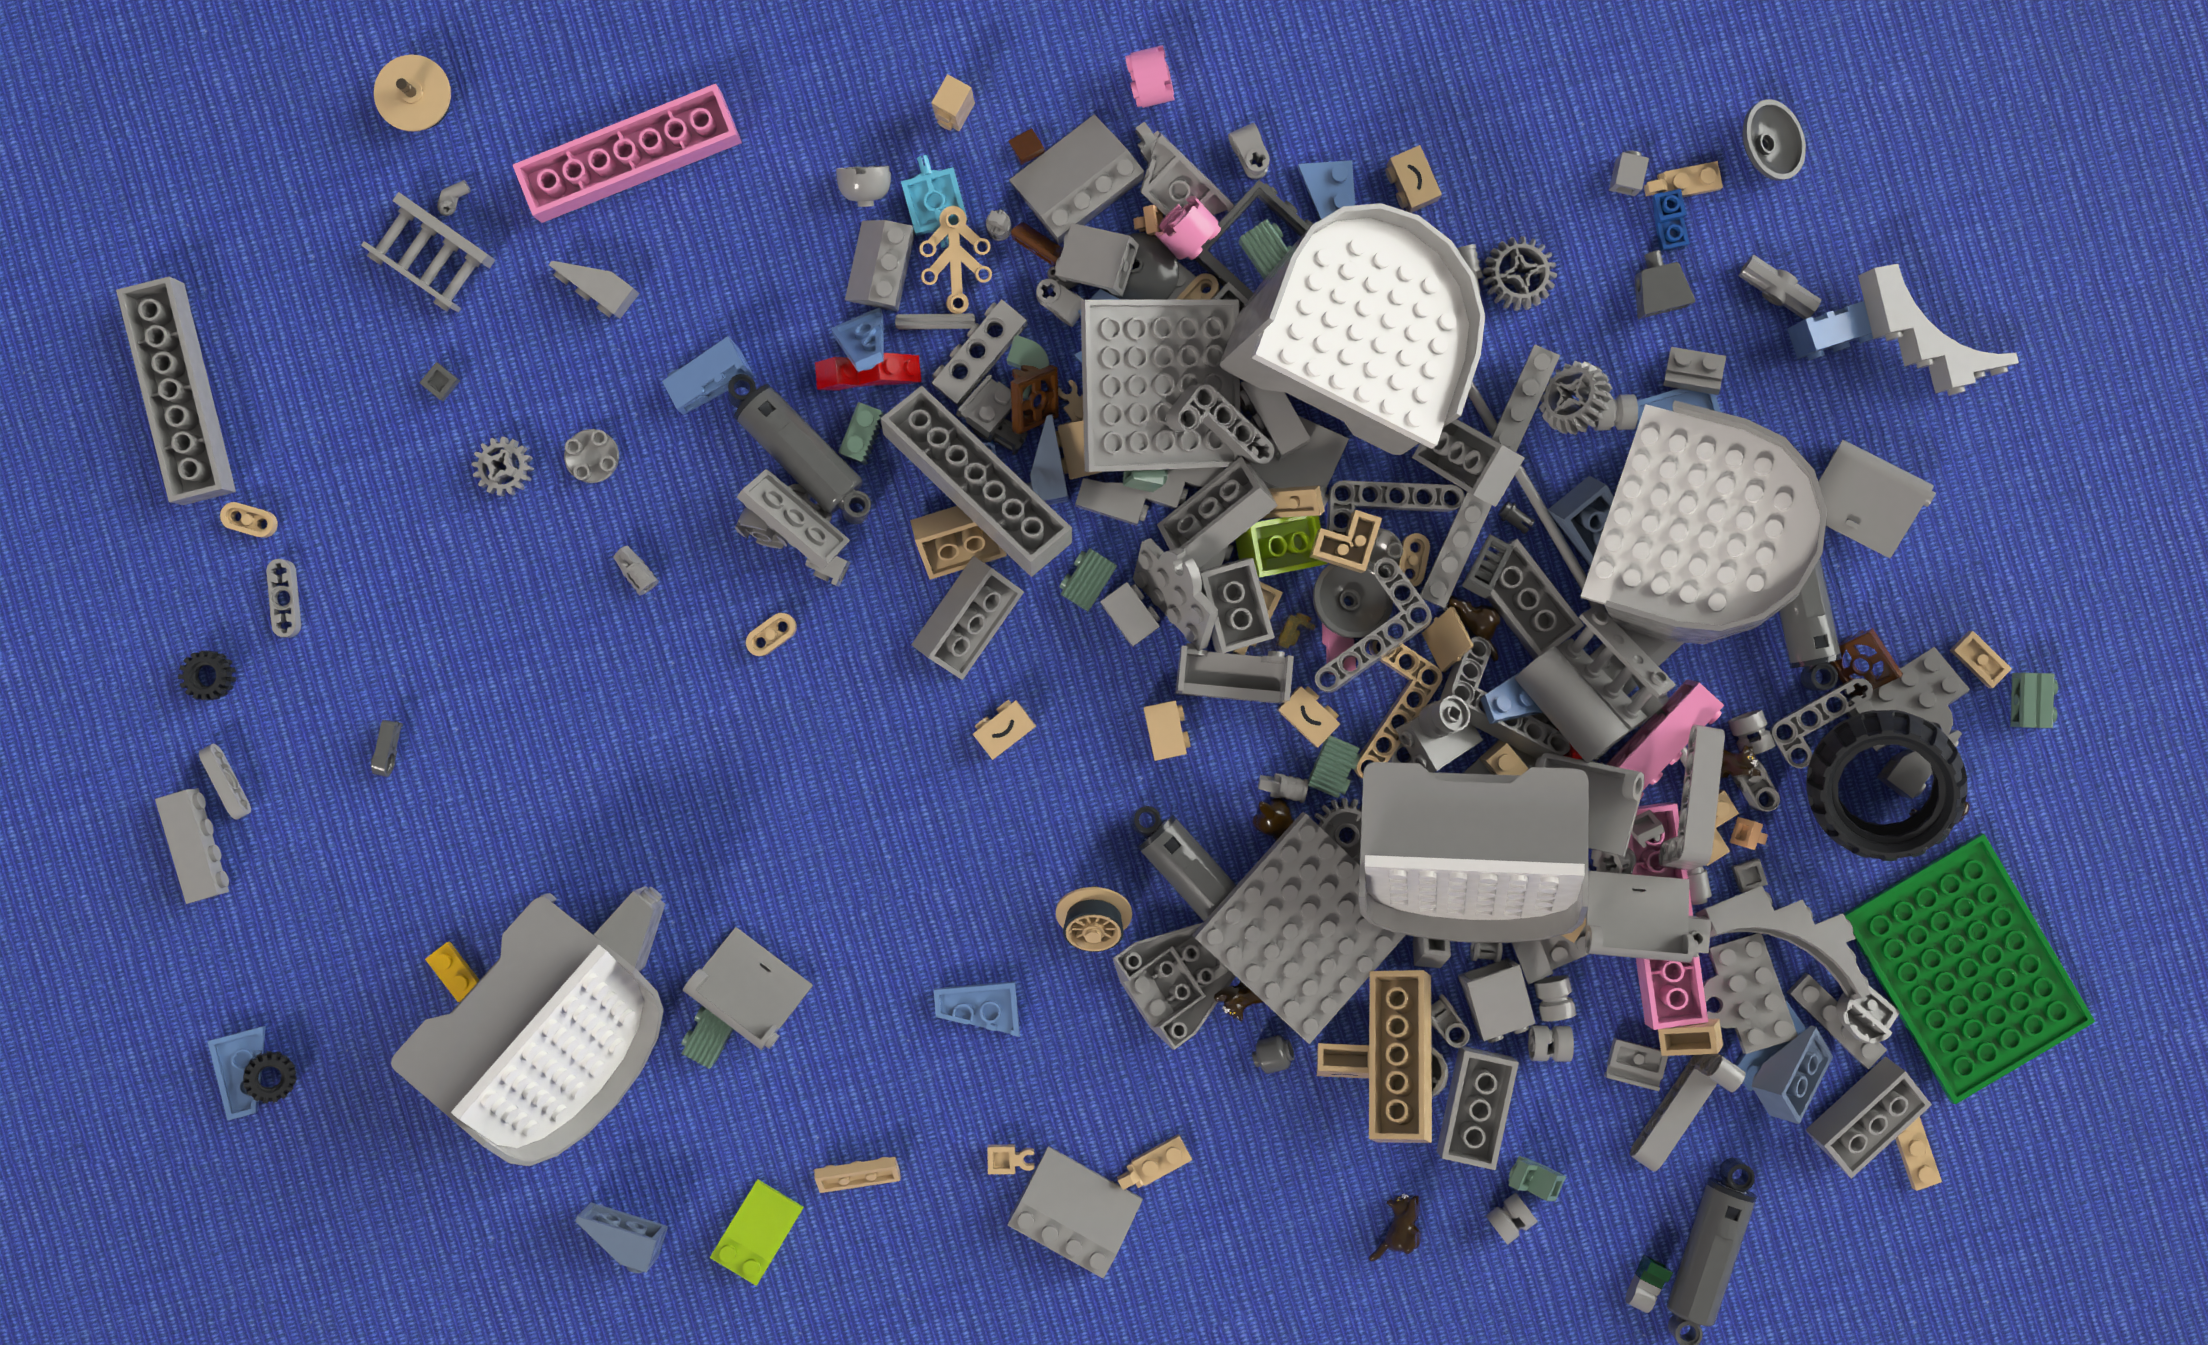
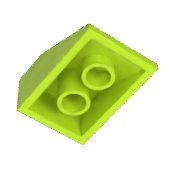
[1235,515,1328,578]
[710,1179,804,1286]

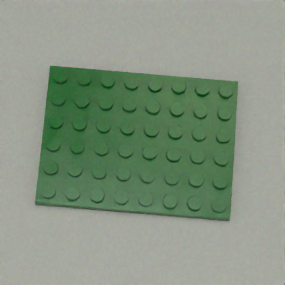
[1843,833,2096,1105]

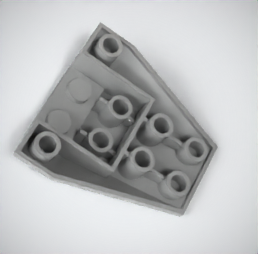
[1113,923,1236,1050]

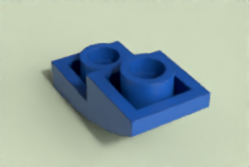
[1653,189,1690,252]

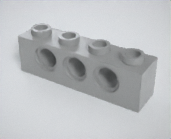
[932,299,1028,407]

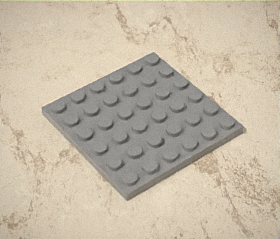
[1081,300,1241,472]
[1192,812,1405,1044]

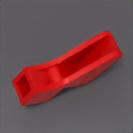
[815,353,921,391]

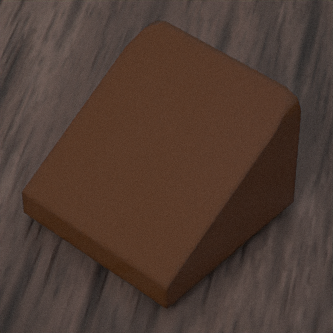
[1008,128,1045,165]

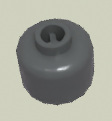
[1252,1035,1295,1074]

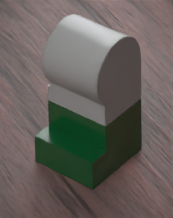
[1625,1255,1673,1313]

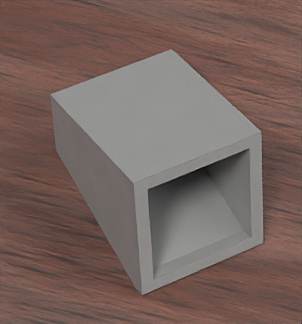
[594,886,665,972]
[1458,958,1536,1043]

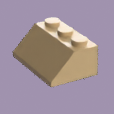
[910,506,1007,580]

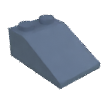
[1026,415,1068,505]
[1548,476,1614,567]
[1752,1026,1833,1124]
[575,1202,668,1273]

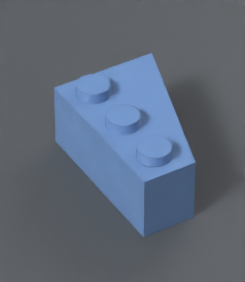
[1787,301,1873,361]
[662,336,754,415]

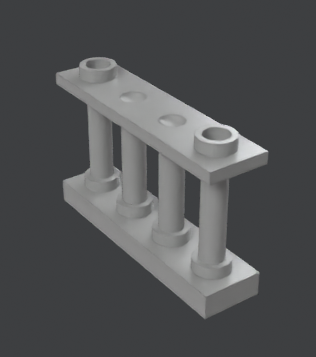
[361,192,496,313]
[1557,605,1676,733]

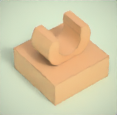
[1133,205,1164,236]
[1730,817,1768,850]

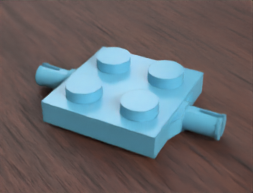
[901,155,968,248]

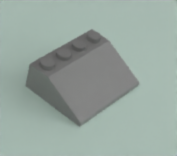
[1009,114,1144,245]
[1007,1146,1143,1279]

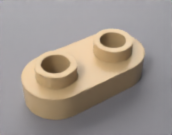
[1176,273,1220,300]
[220,502,278,538]
[1398,533,1430,587]
[746,613,797,656]

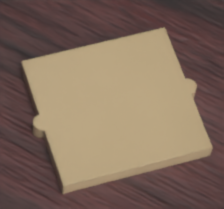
[1422,607,1474,672]

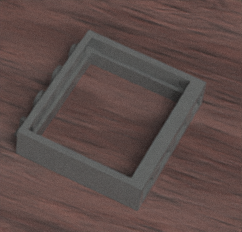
[1194,180,1313,300]

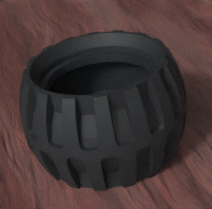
[1806,710,1968,861]

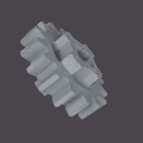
[472,436,534,497]

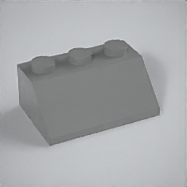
[845,220,915,312]

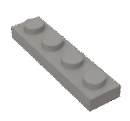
[1787,973,1887,1069]

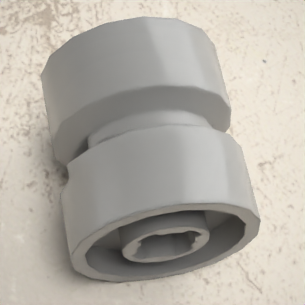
[1593,394,1638,431]
[1419,696,1470,739]
[1728,709,1776,755]
[1534,975,1577,1021]
[1528,1025,1574,1062]
[1485,1192,1538,1245]

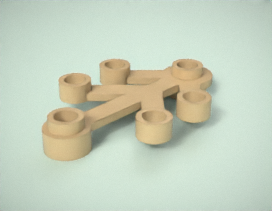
[919,206,992,314]

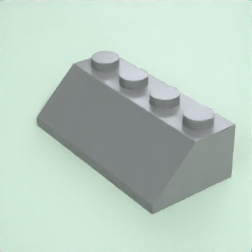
[911,556,1024,680]
[1806,1056,1932,1179]

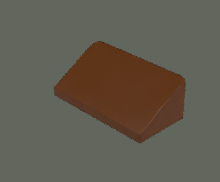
[1011,222,1063,266]

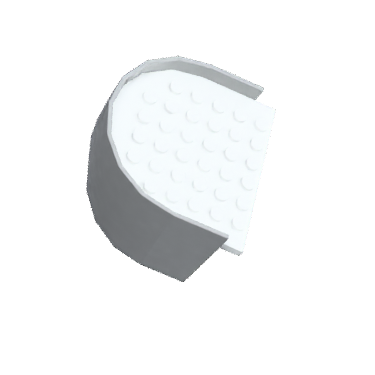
[1220,203,1485,455]
[1581,400,1827,644]
[1359,762,1588,943]
[391,897,664,1166]

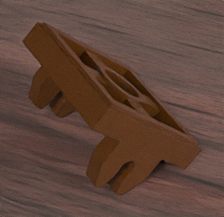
[1011,365,1059,434]
[1829,628,1903,697]

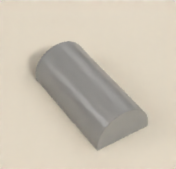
[1515,646,1629,763]

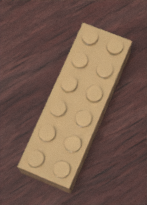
[1369,970,1432,1143]

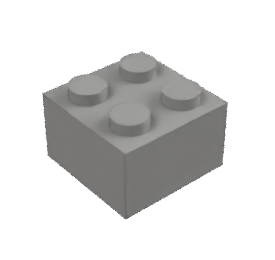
[1100,582,1160,647]

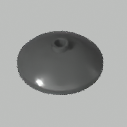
[1742,99,1806,181]
[1101,233,1179,300]
[1313,562,1393,639]

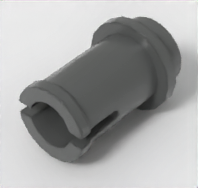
[1498,502,1535,534]

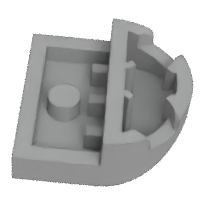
[1836,986,1900,1043]

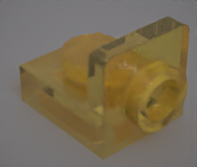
[1276,612,1316,649]

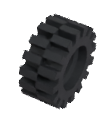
[178,651,236,700]
[243,1051,296,1104]

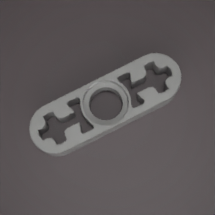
[266,559,301,638]
[199,744,251,820]

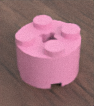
[1125,45,1175,108]
[1155,196,1221,260]

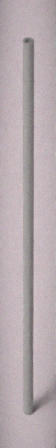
[1468,381,1687,767]

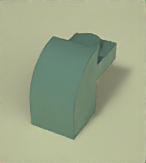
[1007,335,1049,400]
[1508,1156,1566,1201]

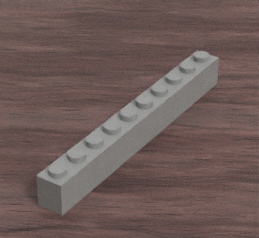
[1420,345,1560,608]

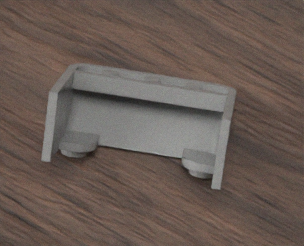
[1175,643,1294,703]

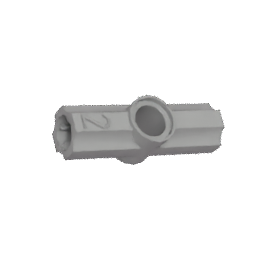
[1738,255,1821,320]

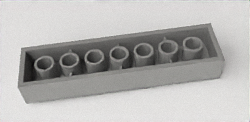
[116,276,236,505]
[881,386,1072,577]

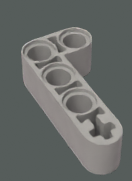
[1166,384,1274,464]
[1770,678,1873,768]

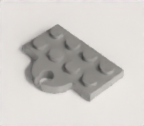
[737,469,850,570]
[1133,538,1218,651]
[1846,647,1970,752]
[1703,933,1798,1054]

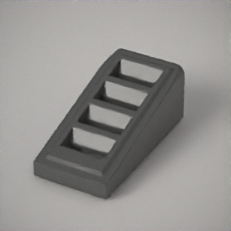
[1462,534,1514,598]

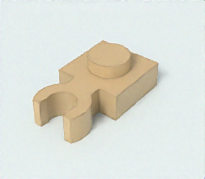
[1058,380,1083,421]
[988,1144,1034,1174]

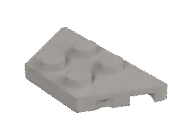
[1140,133,1235,216]

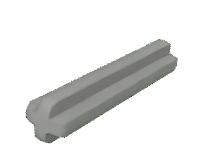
[895,314,975,330]

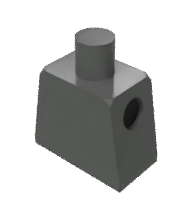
[1634,250,1695,319]

